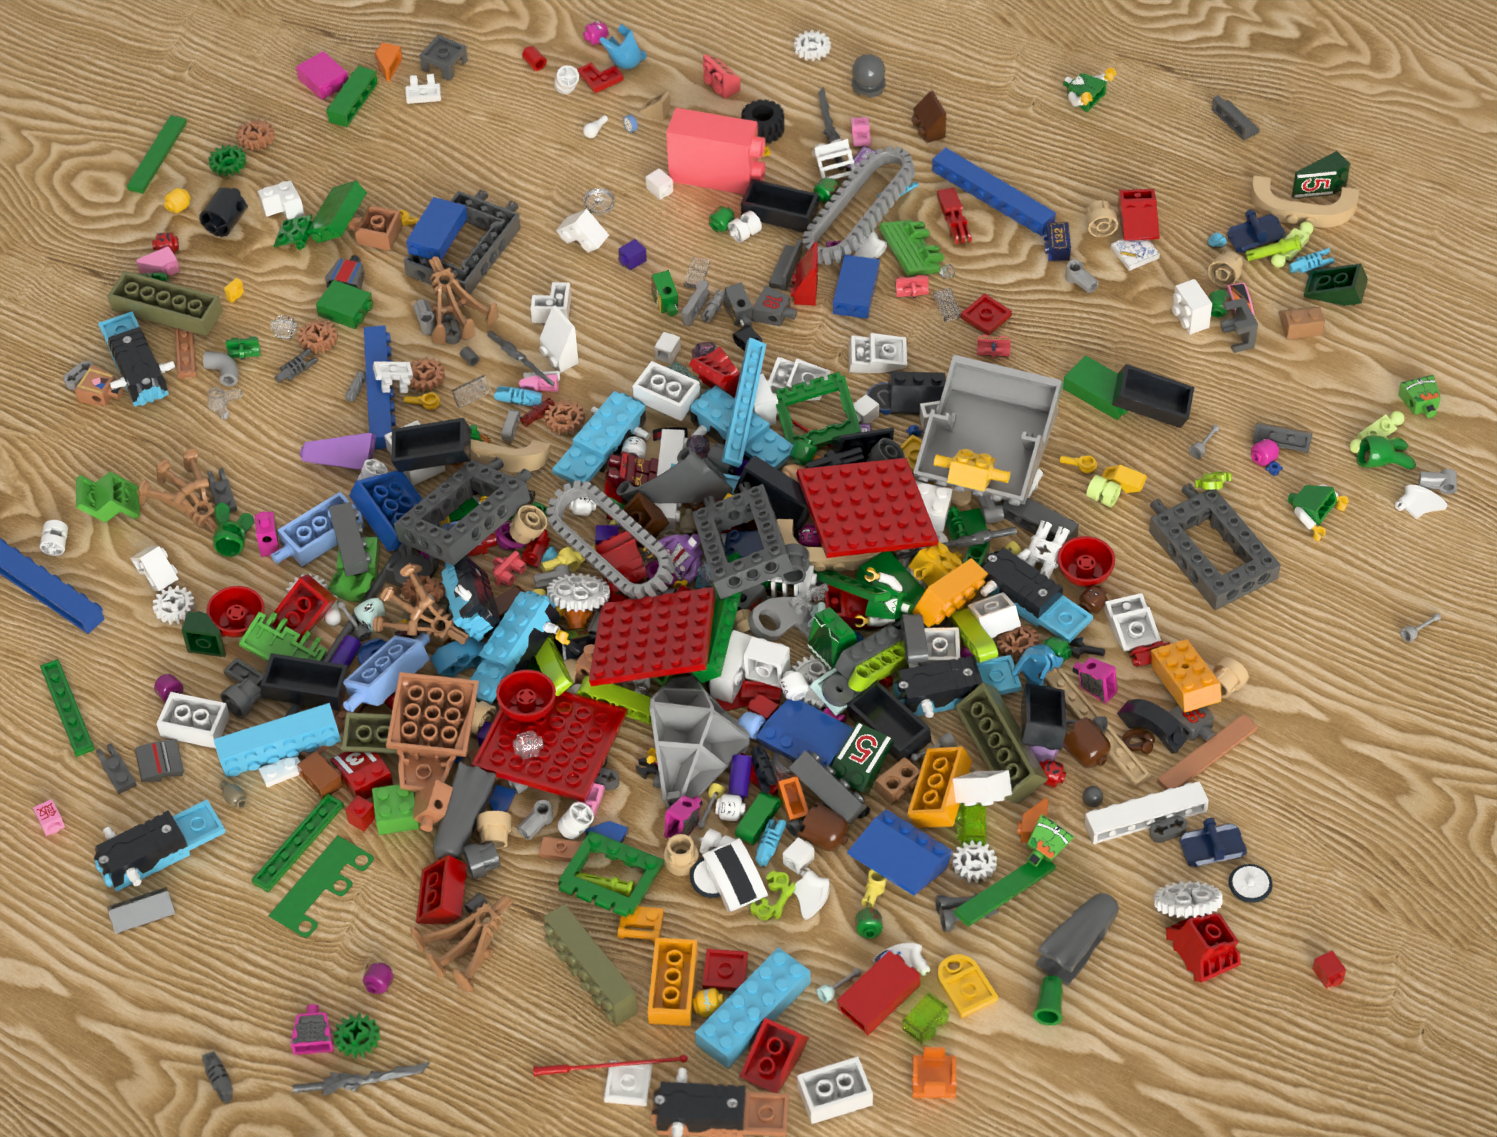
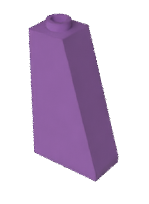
[300,433,377,470]

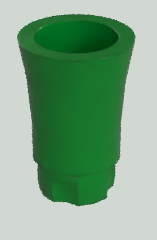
[1033,975,1063,1026]

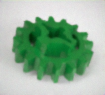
[208,144,247,177]
[334,1013,380,1059]

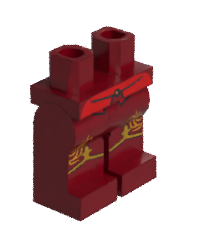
[605,451,659,489]

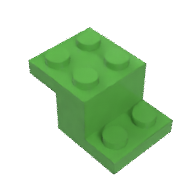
[76,472,140,523]

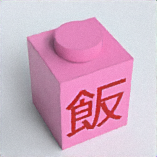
[33,799,65,836]

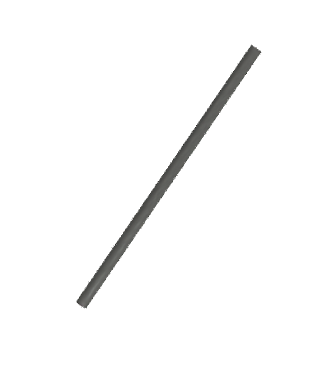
[284,549,400,717]

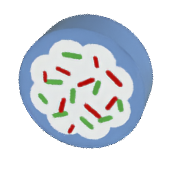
[623,115,638,133]

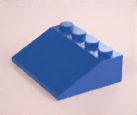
[349,470,440,552]
[757,699,854,766]
[847,809,953,896]

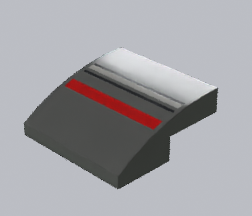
[135,740,184,782]

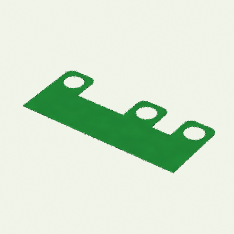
[268,835,374,938]

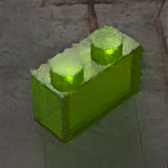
[957,803,986,847]
[902,992,950,1044]

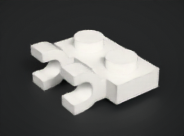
[406,74,441,104]
[373,362,413,393]

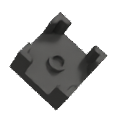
[419,35,468,81]
[1220,298,1258,353]
[384,543,439,588]

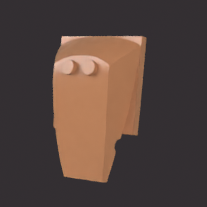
[386,672,479,792]

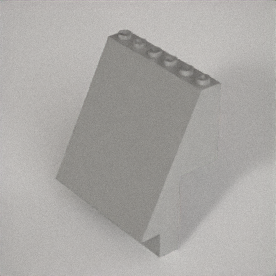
[913,355,1063,506]

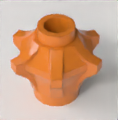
[562,609,593,629]

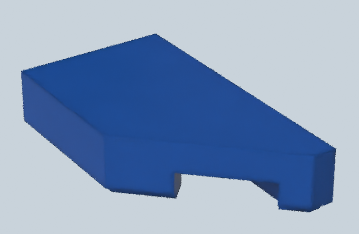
[489,785,516,813]
[585,821,628,843]

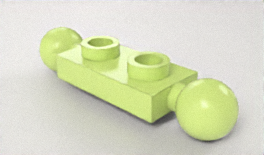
[1271,222,1313,268]
[1350,411,1404,454]

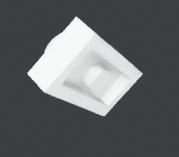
[259,757,300,787]

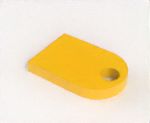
[938,954,998,1018]

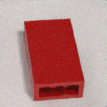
[837,950,921,1035]

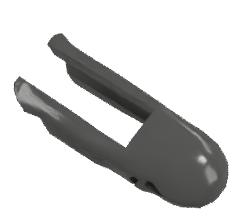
[433,762,496,860]
[1036,893,1119,986]

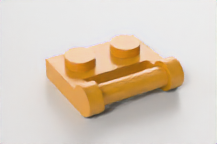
[617,906,664,942]

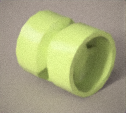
[1086,475,1121,507]

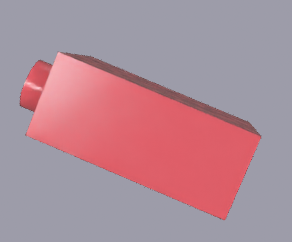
[666,108,766,195]

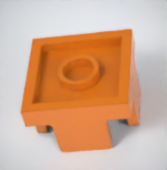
[912,1047,956,1098]

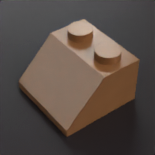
[1278,306,1325,340]

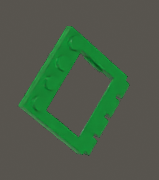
[776,372,861,448]
[558,830,664,918]

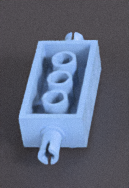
[271,492,364,567]
[343,632,430,712]

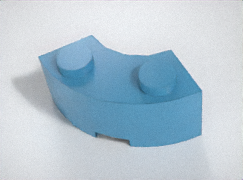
[430,637,485,678]

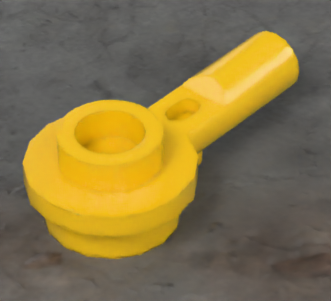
[397,210,420,226]
[404,393,440,410]
[1060,455,1097,473]

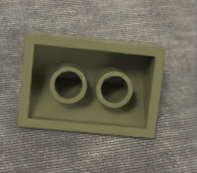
[342,713,397,754]

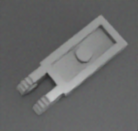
[681,280,710,327]

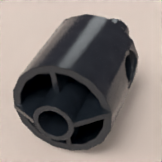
[199,187,248,237]

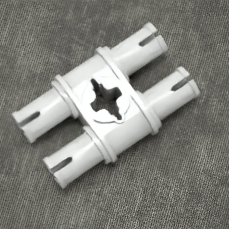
[1025,520,1070,579]

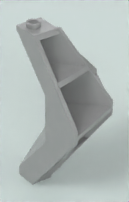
[650,674,750,809]

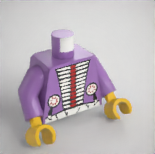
[643,534,704,589]

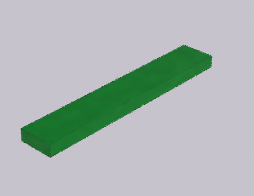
[127,115,187,194]
[814,570,891,602]
[40,659,95,757]
[251,793,344,893]
[954,859,1056,927]

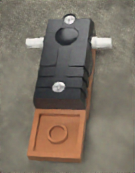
[651,1068,789,1137]

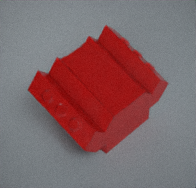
[688,347,740,398]
[594,530,647,593]
[1166,912,1241,983]

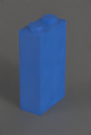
[406,197,467,261]
[833,255,880,319]

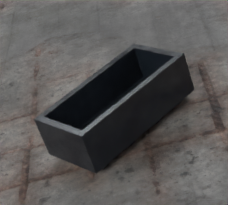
[741,179,819,232]
[1112,364,1195,428]
[391,418,471,472]
[733,456,810,533]
[261,653,349,711]
[847,680,932,762]
[1021,683,1067,750]

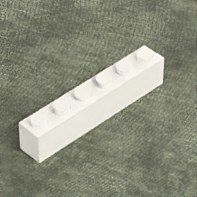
[654,429,688,530]
[1084,781,1209,844]

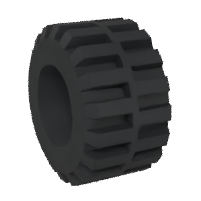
[741,99,784,144]

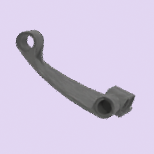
[617,447,733,503]

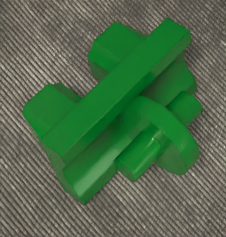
[225,336,261,360]

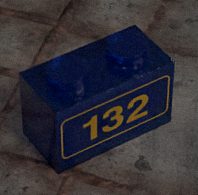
[1043,222,1071,261]

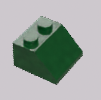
[181,611,226,657]

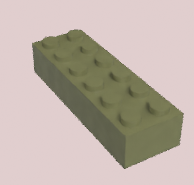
[107,271,223,336]
[955,682,1048,804]
[543,904,637,1026]

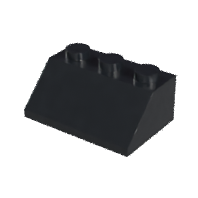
[887,372,946,415]
[831,427,894,462]

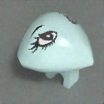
[354,598,386,633]

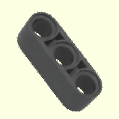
[901,614,928,663]

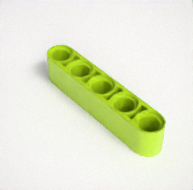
[949,608,998,663]
[534,634,574,696]
[848,640,908,692]
[577,676,652,725]

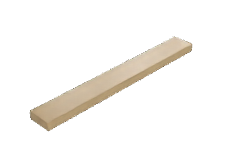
[1044,667,1151,788]

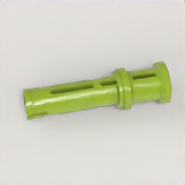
[1246,234,1302,262]
[576,872,635,897]

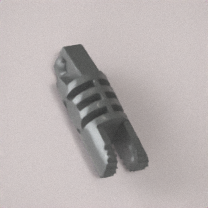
[274,348,318,383]
[202,1051,233,1103]

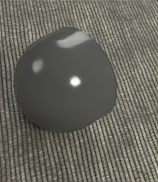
[1083,786,1103,807]

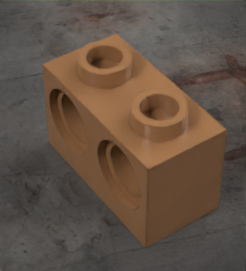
[875,757,920,805]

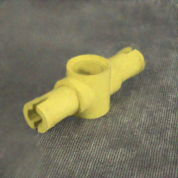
[541,545,595,573]
[861,869,886,908]

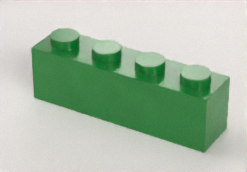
[326,66,378,128]

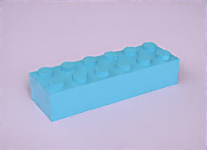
[213,703,341,777]
[695,947,811,1069]

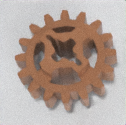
[237,119,275,151]
[298,319,338,354]
[409,357,445,393]
[544,399,585,436]
[402,575,444,605]
[997,624,1040,660]

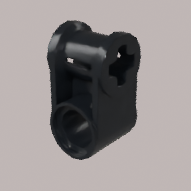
[732,325,762,352]

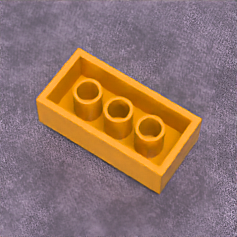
[912,558,988,628]
[1151,639,1221,713]
[907,746,972,828]
[648,938,698,1026]

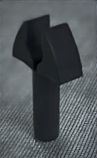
[1069,637,1105,659]
[636,758,659,780]

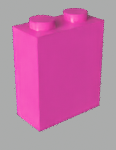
[296,51,348,100]

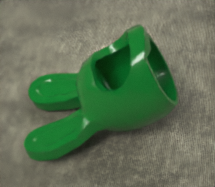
[1356,435,1416,470]
[213,502,254,557]

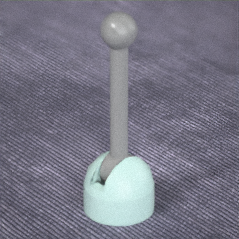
[816,968,861,1003]

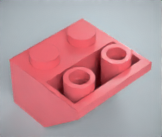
[703,54,741,99]

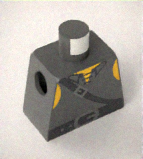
[724,282,753,328]

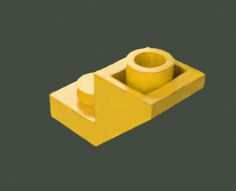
[1102,465,1147,493]

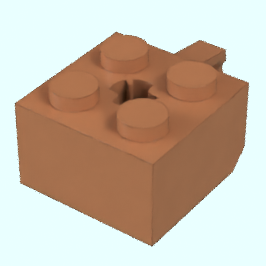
[349,205,402,251]

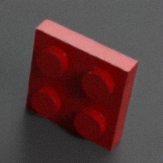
[961,293,1012,335]
[702,949,748,991]

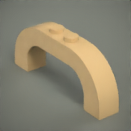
[1251,176,1360,228]
[443,419,551,472]
[777,519,882,572]

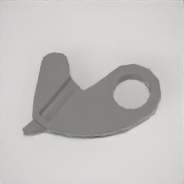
[748,597,817,641]

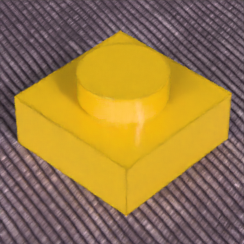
[224,278,244,303]

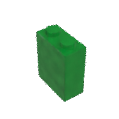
[316,280,373,329]

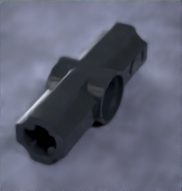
[805,446,864,468]

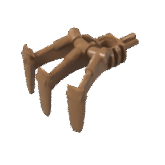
[429,257,499,344]
[137,448,218,533]
[373,563,470,645]
[410,894,513,992]

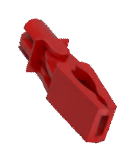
[937,188,972,245]

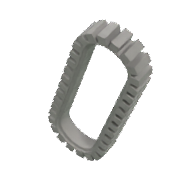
[803,146,915,265]
[546,480,675,599]

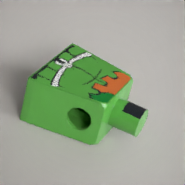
[1398,375,1441,418]
[1026,814,1074,867]

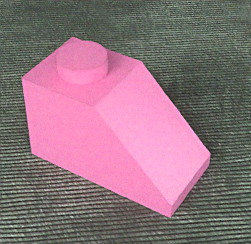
[136,246,180,276]

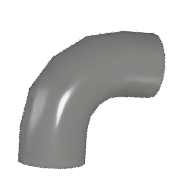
[203,351,239,387]

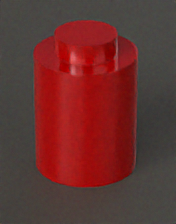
[522,46,547,71]

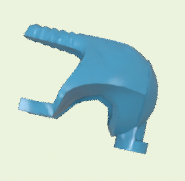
[599,24,647,69]
[1011,644,1064,686]

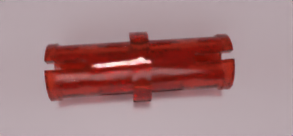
[520,397,555,427]

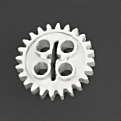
[547,573,610,612]
[791,655,830,711]
[1154,881,1222,918]

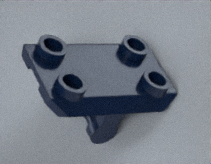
[1227,209,1286,253]
[725,530,764,558]
[1179,818,1247,867]

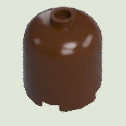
[1063,717,1111,768]
[798,802,850,852]

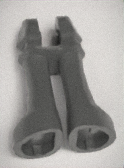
[935,893,998,932]

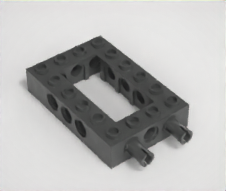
[404,189,521,294]
[394,457,531,566]
[692,482,794,599]
[1149,483,1281,610]

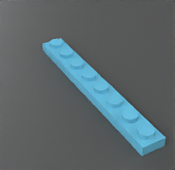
[722,338,767,468]

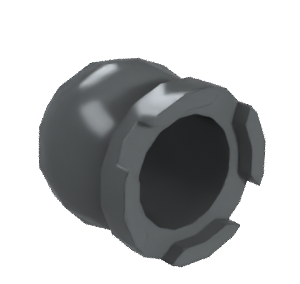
[852,54,886,98]

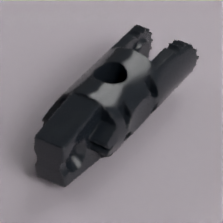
[751,746,777,794]

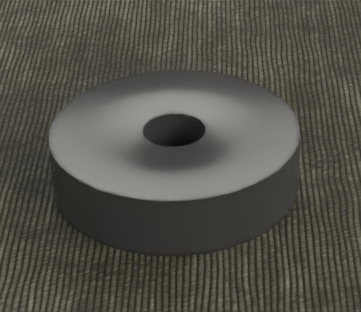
[822,675,854,707]

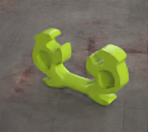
[1195,471,1232,490]
[750,870,796,921]

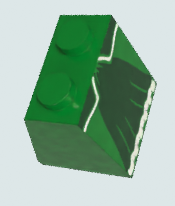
[807,607,858,670]

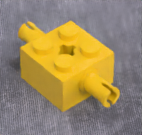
[934,449,1011,491]
[908,542,963,586]

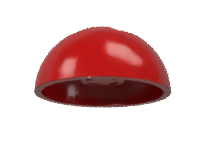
[1058,536,1115,587]
[206,586,265,638]
[496,670,556,722]

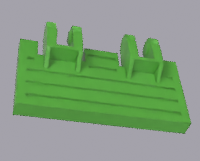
[879,220,945,276]
[239,612,327,662]

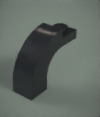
[1117,699,1187,754]

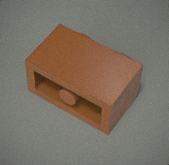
[297,751,343,799]

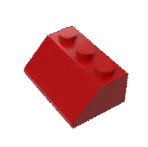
[416,855,467,925]

